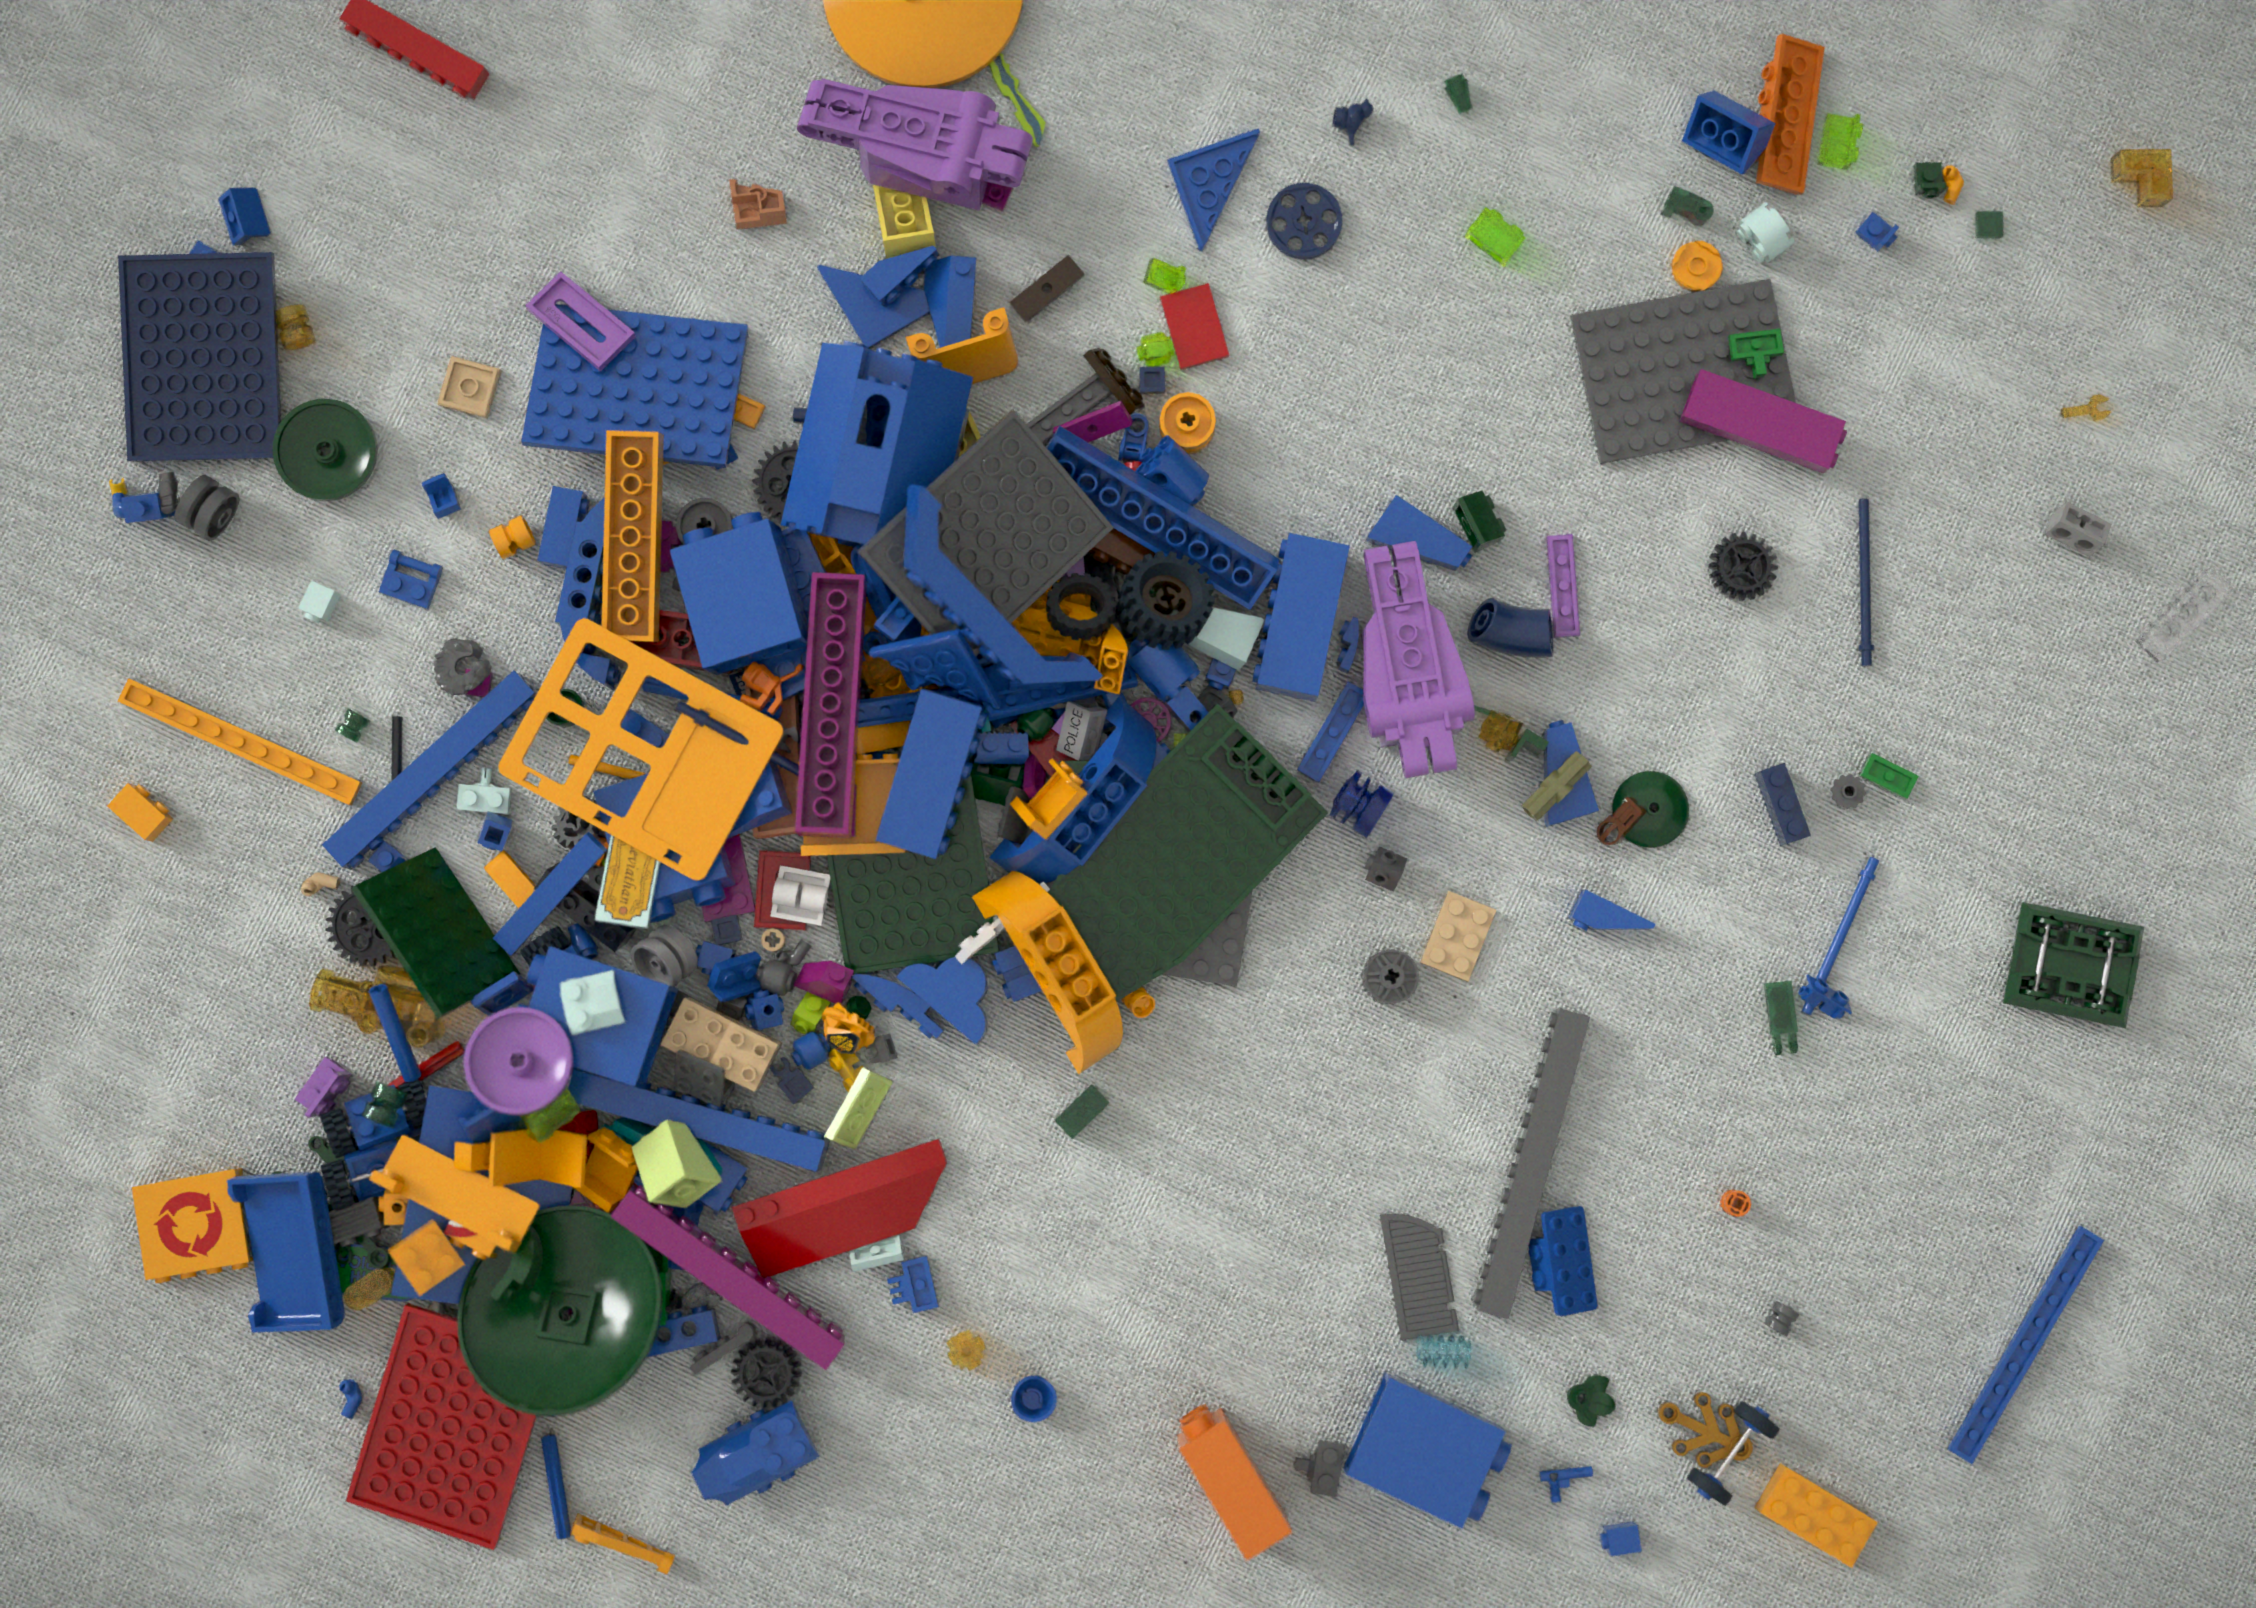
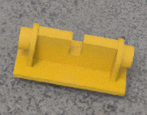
[828,1048,863,1093]

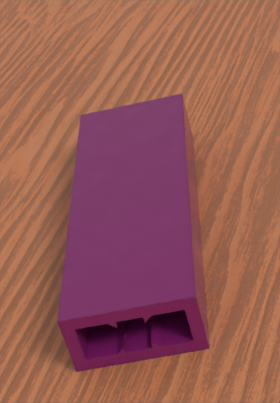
[1679,369,1847,474]

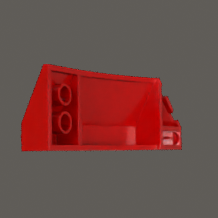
[732,1138,947,1278]

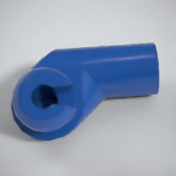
[339,1379,363,1419]

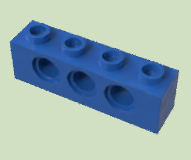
[647,1305,721,1357]

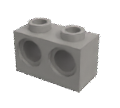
[2045,501,2112,557]

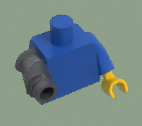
[109,472,179,523]

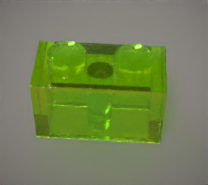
[1465,207,1526,267]

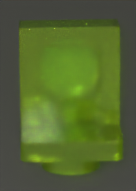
[1143,258,1186,294]

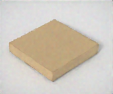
[437,356,502,419]

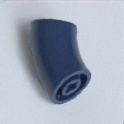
[1467,598,1554,658]

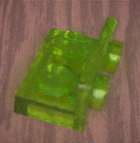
[1817,113,1863,170]
[520,1087,581,1143]

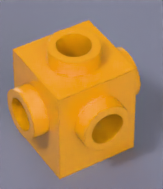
[379,1188,408,1225]

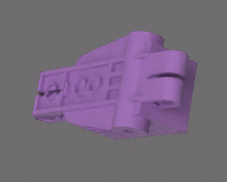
[796,78,1033,211]
[1361,541,1475,779]

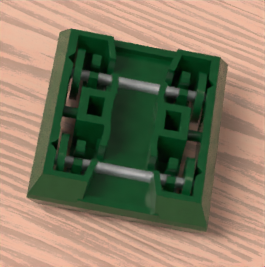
[2003,902,2144,1028]

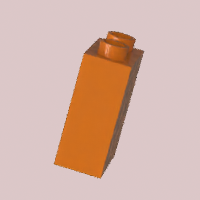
[1177,1404,1293,1561]

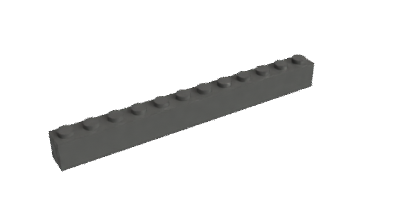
[1473,1008,1590,1320]

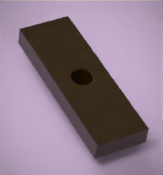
[1010,255,1085,323]
[1083,348,1145,415]

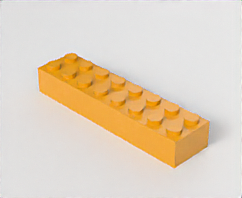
[602,430,664,642]

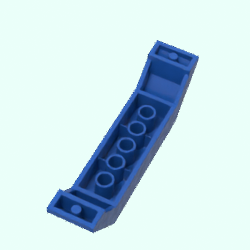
[903,484,1103,684]

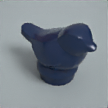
[1332,98,1373,146]

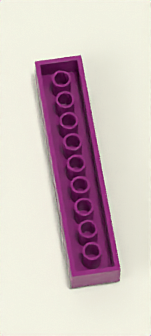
[795,572,867,838]
[611,1185,845,1370]

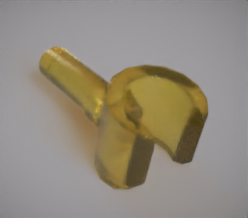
[1228,689,1244,706]

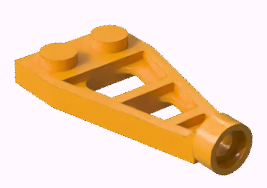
[571,1513,675,1575]

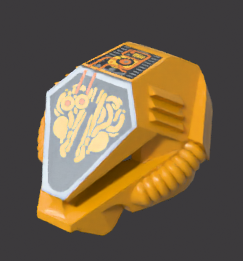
[822,1002,875,1054]

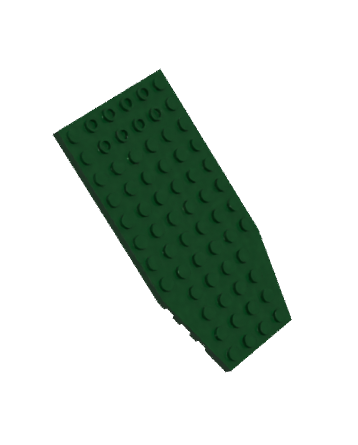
[1048,704,1329,1002]

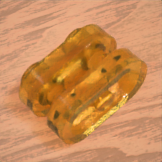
[343,1267,395,1310]

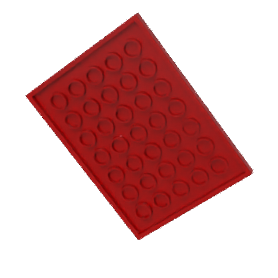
[346,1303,537,1550]

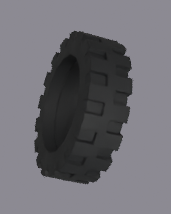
[1046,573,1116,641]

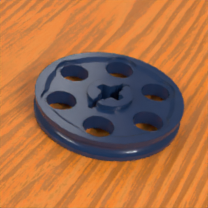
[1266,182,1342,260]

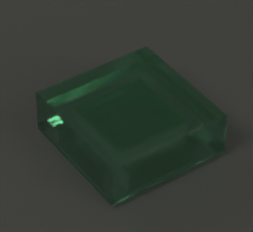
[1975,211,2004,238]

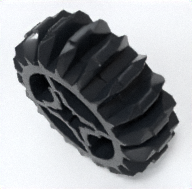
[1708,532,1778,601]
[731,1337,802,1409]

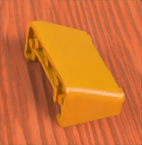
[906,307,1018,384]

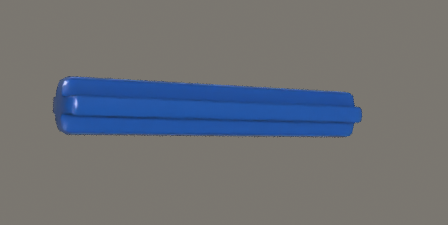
[541,1434,571,1539]

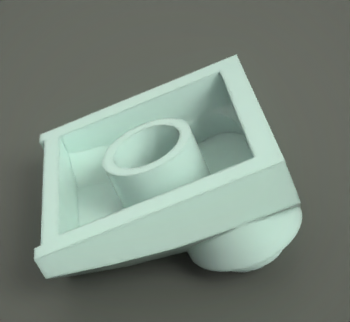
[560,971,626,1035]

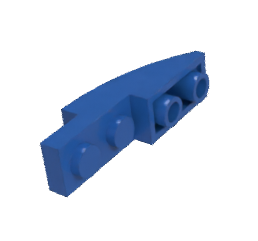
[852,974,945,1039]

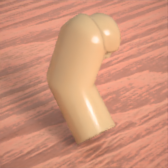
[301,872,340,896]

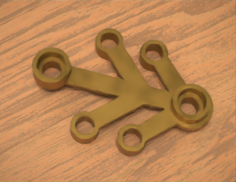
[1658,1392,1753,1468]

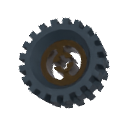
[1117,551,1215,650]

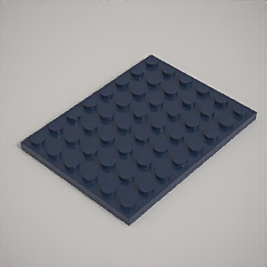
[118,252,281,462]

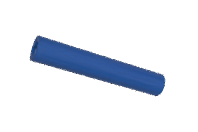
[369,984,422,1082]

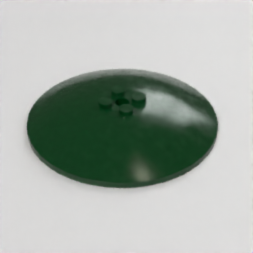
[457,1205,663,1417]

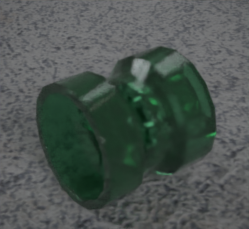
[335,708,370,743]

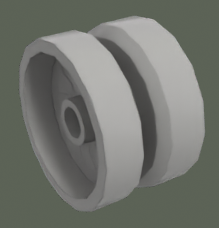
[631,925,698,987]

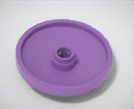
[464,1007,573,1115]

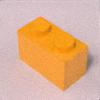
[107,783,173,842]

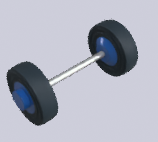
[1687,1401,1780,1506]

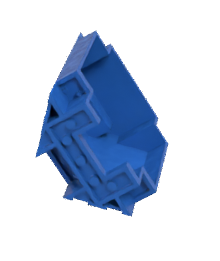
[780,342,973,545]

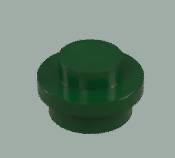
[847,996,871,1020]

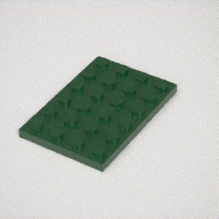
[352,847,520,1019]

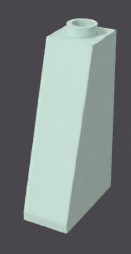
[1171,607,1265,671]

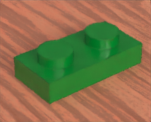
[1859,753,1919,799]

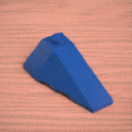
[924,256,976,348]

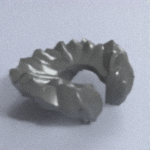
[434,638,492,696]

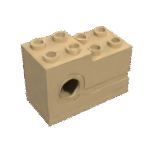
[661,997,783,1092]

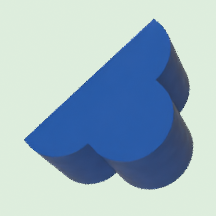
[896,957,988,1045]

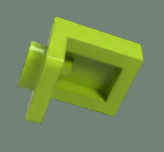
[790,992,831,1034]

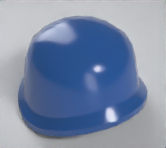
[1011,1375,1057,1422]

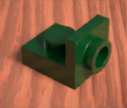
[1914,162,1946,198]

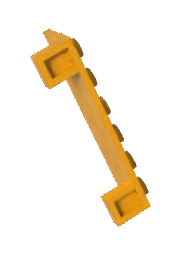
[369,1135,540,1253]

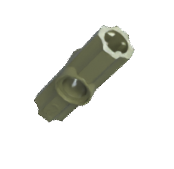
[1521,751,1592,821]

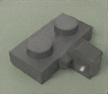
[1294,1439,1345,1497]

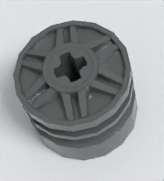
[1361,949,1419,1004]

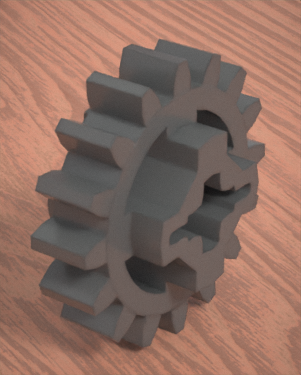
[551,795,603,850]

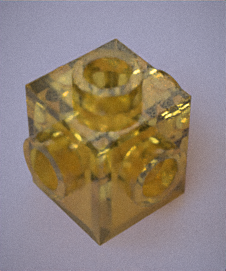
[1478,710,1523,752]
[946,1327,987,1371]

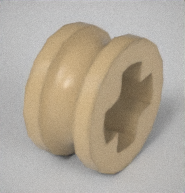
[761,928,785,952]

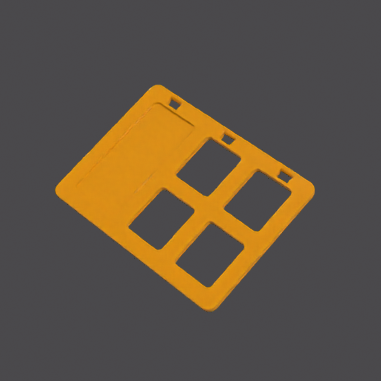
[499,619,784,880]

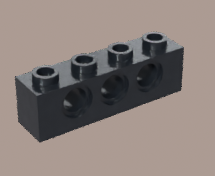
[534,862,637,952]

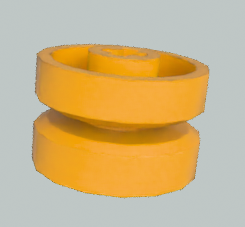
[1159,392,1216,454]

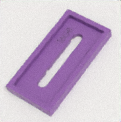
[525,271,636,372]

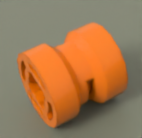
[1720,1189,1751,1217]

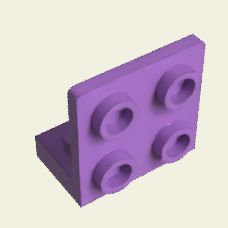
[295,1057,352,1118]

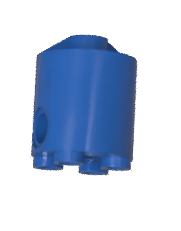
[1135,435,1209,506]
[1126,637,1200,702]

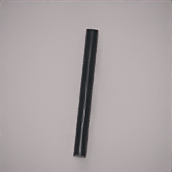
[391,716,402,781]

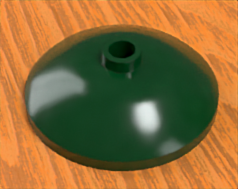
[1611,771,1689,848]

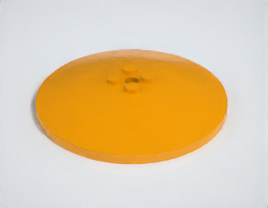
[823,0,1023,88]

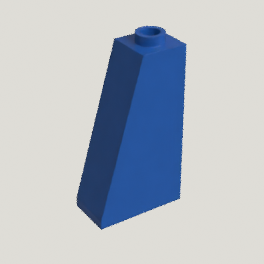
[1366,495,1473,571]
[1543,720,1599,827]

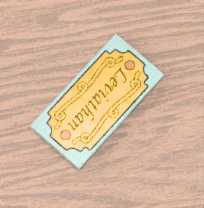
[595,835,660,929]

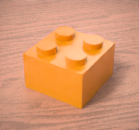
[388,1219,465,1296]

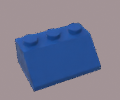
[1682,90,1775,174]

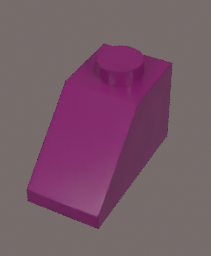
[794,961,854,1004]

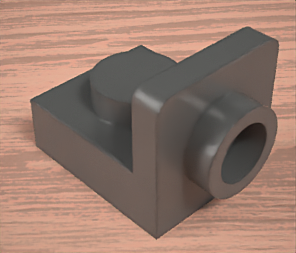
[1197,686,1238,718]

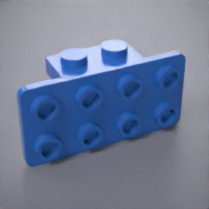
[1528,1206,1598,1317]

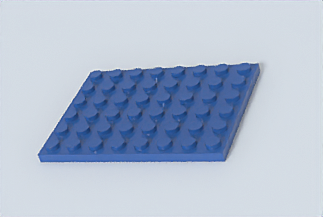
[521,304,749,468]

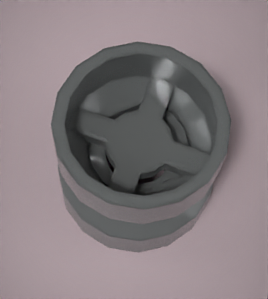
[1764,1301,1800,1337]

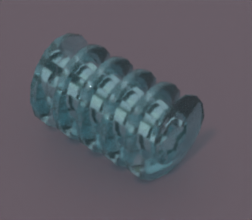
[1416,1334,1471,1369]

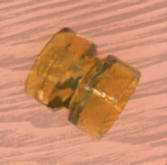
[276,304,316,350]

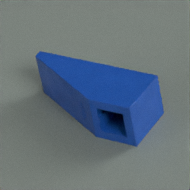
[860,246,939,306]

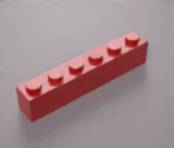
[339,0,490,100]

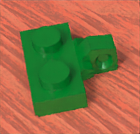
[1728,329,1784,379]

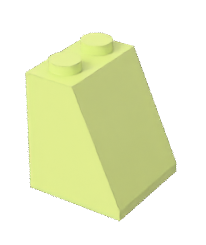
[632,1120,721,1208]

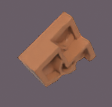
[729,179,787,230]

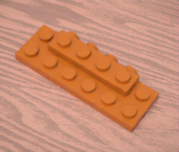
[1755,33,1825,195]

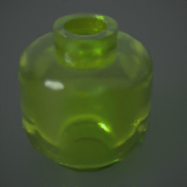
[1136,332,1175,367]

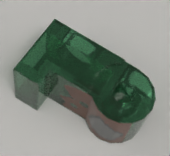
[1660,186,1714,226]

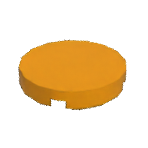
[1671,241,1723,292]

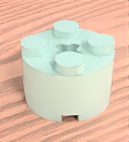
[1736,202,1795,263]

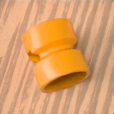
[489,515,536,560]

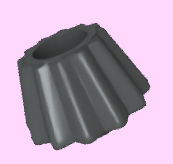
[1830,774,1866,809]

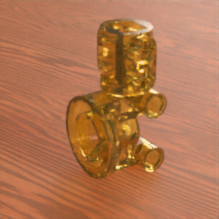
[309,966,445,1048]

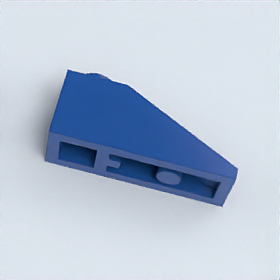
[1569,889,1655,932]

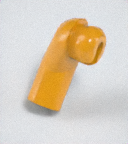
[1942,165,1964,205]

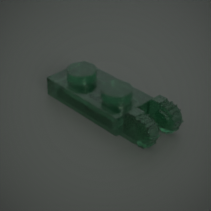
[1764,981,1798,1055]

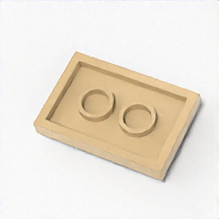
[1420,891,1496,982]

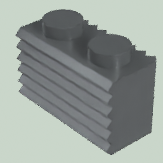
[329,1197,388,1247]

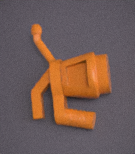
[740,661,803,715]

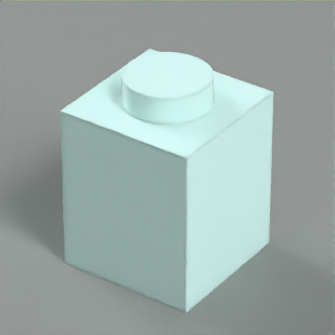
[298,581,341,623]

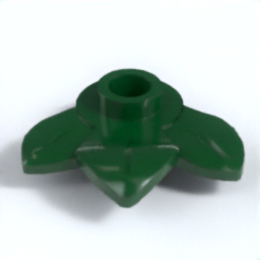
[1567,1375,1616,1427]

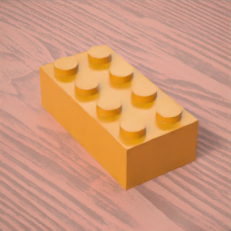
[1754,1463,1878,1568]

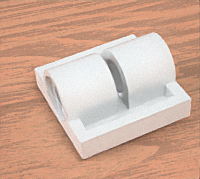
[770,866,831,926]

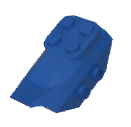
[691,1400,820,1506]

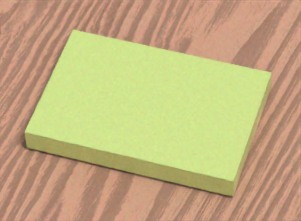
[825,1067,893,1149]

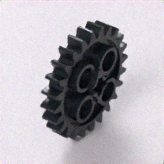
[752,440,798,520]
[325,886,395,966]

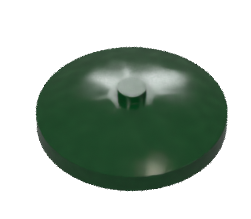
[272,399,378,501]

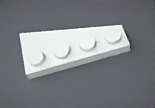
[955,882,1050,964]

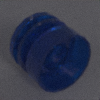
[1329,770,1394,838]

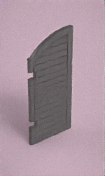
[1380,1214,1459,1340]

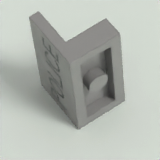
[1056,701,1107,761]

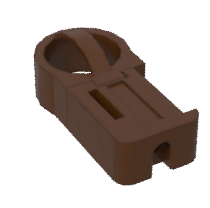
[1596,797,1646,845]

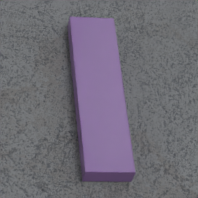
[1546,534,1580,638]

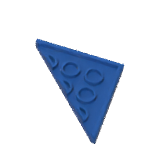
[1167,128,1260,252]
[817,265,930,349]
[869,629,1002,709]

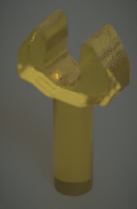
[2061,394,2111,422]

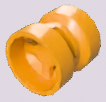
[1121,987,1155,1018]

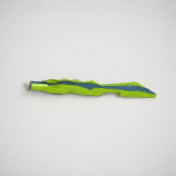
[988,53,1046,147]

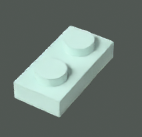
[849,1234,904,1272]

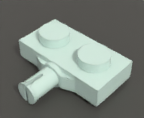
[456,768,512,814]

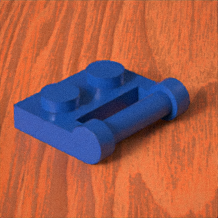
[378,549,443,610]

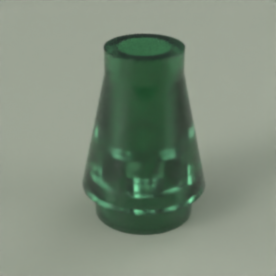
[1444,74,1473,114]

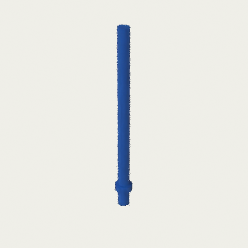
[1801,857,1879,1016]

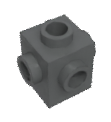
[1364,846,1408,892]

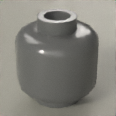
[757,959,797,996]

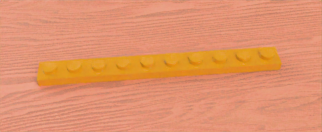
[118,678,362,806]

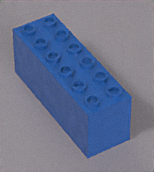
[1252,533,1350,702]
[876,689,988,859]

